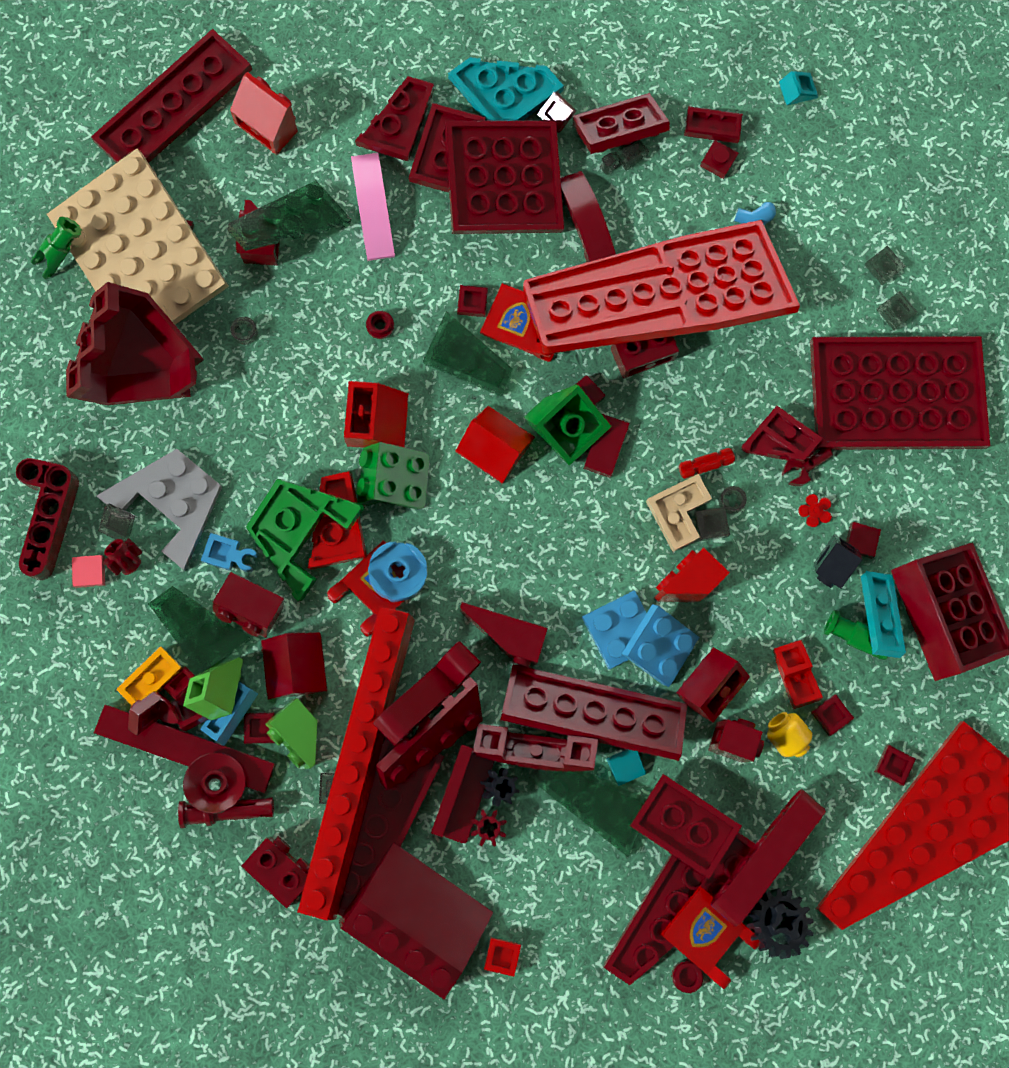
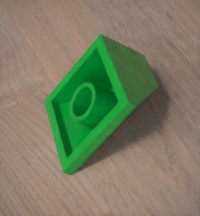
[524,384,612,466]

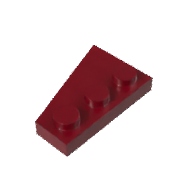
[355,76,434,162]

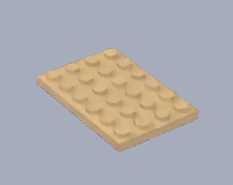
[47,149,229,325]

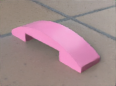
[351,153,395,261]

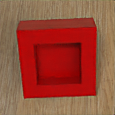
[484,937,521,977]

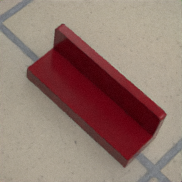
[431,745,494,844]

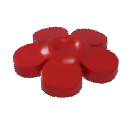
[798,494,832,527]

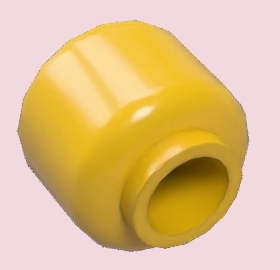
[767,712,813,757]

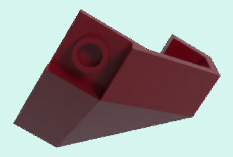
[66,282,204,406]

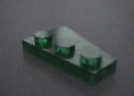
[423,311,513,396]
[148,586,251,673]

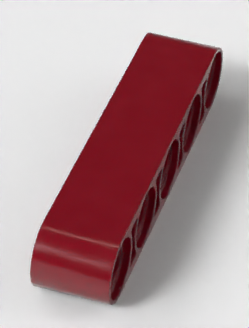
[710,789,826,927]

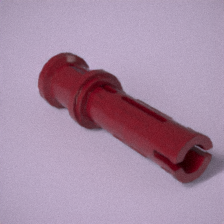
[178,797,274,828]

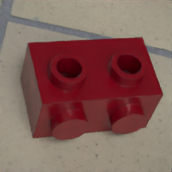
[610,336,679,379]
[213,572,284,638]
[676,647,750,723]
[708,718,764,763]
[241,836,310,908]

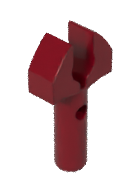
[782,449,833,486]

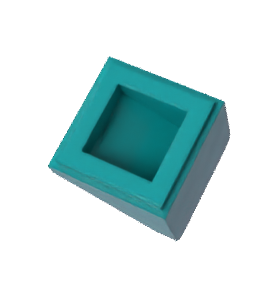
[779,71,818,105]
[606,749,646,786]

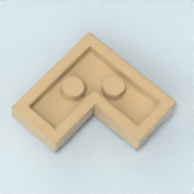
[646,474,712,552]

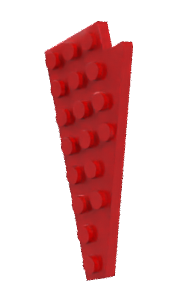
[815,721,1009,930]

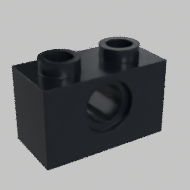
[814,534,862,589]

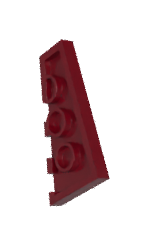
[376,677,483,790]

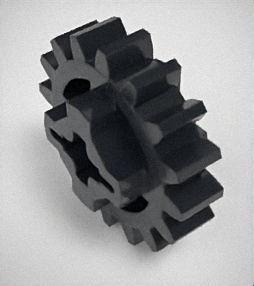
[747,888,814,959]

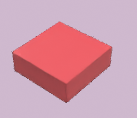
[72,555,105,588]

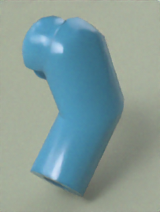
[734,202,776,225]

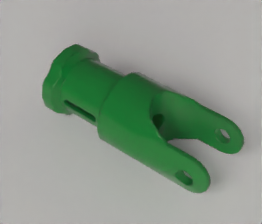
[31,216,82,279]
[824,610,888,660]

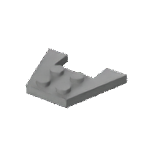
[96,449,222,571]

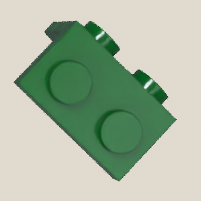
[356,442,430,510]

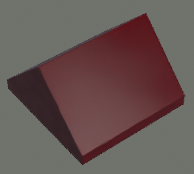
[261,632,328,700]

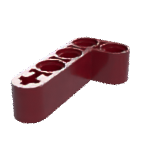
[16,458,79,580]
[373,641,481,746]

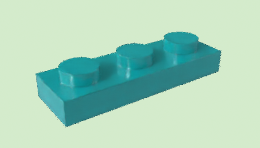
[861,571,906,658]

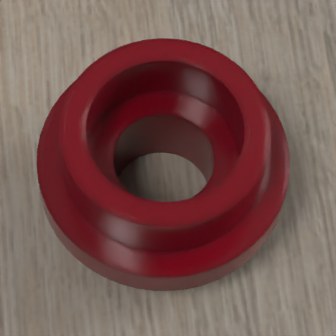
[366,311,394,339]

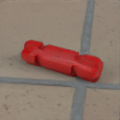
[679,448,735,478]

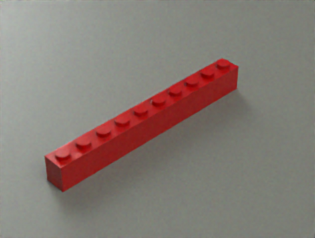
[297,607,415,921]

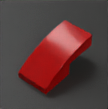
[773,640,823,710]

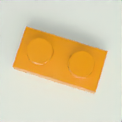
[116,646,183,705]

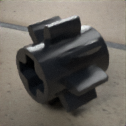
[480,768,520,807]

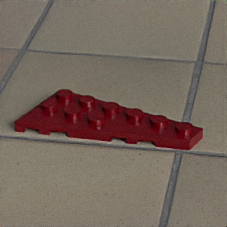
[603,832,755,985]

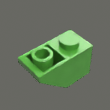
[183,657,243,720]
[265,698,317,769]

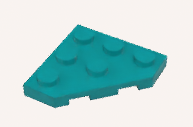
[448,57,564,121]

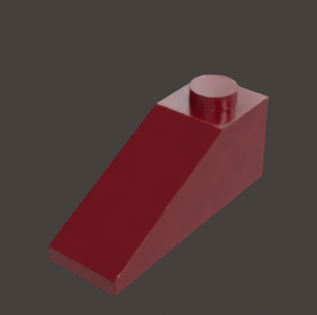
[460,602,548,668]

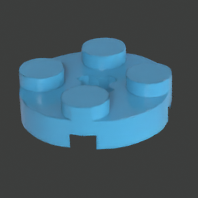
[368,542,427,602]

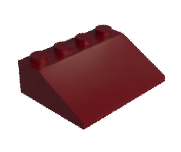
[891,542,1009,681]
[339,842,493,999]

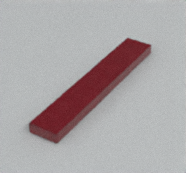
[93,705,276,793]

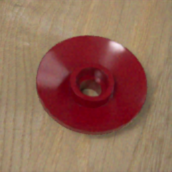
[183,753,246,814]

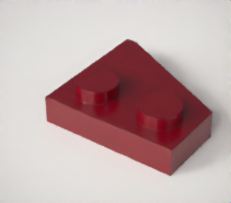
[741,406,823,464]

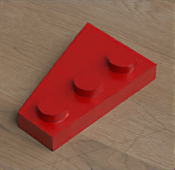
[308,471,367,570]

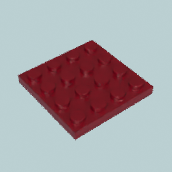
[445,121,564,234]

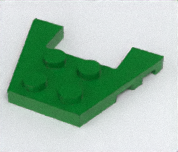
[246,479,365,602]

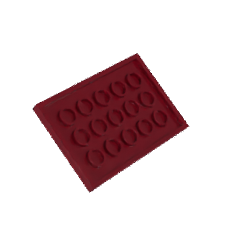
[810,336,990,450]

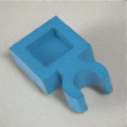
[201,533,258,572]

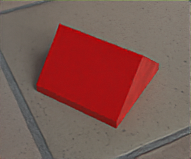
[455,406,535,484]

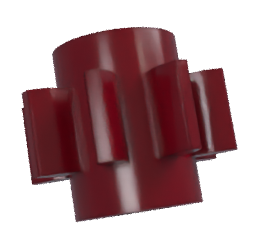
[103,538,143,576]
[470,809,507,847]

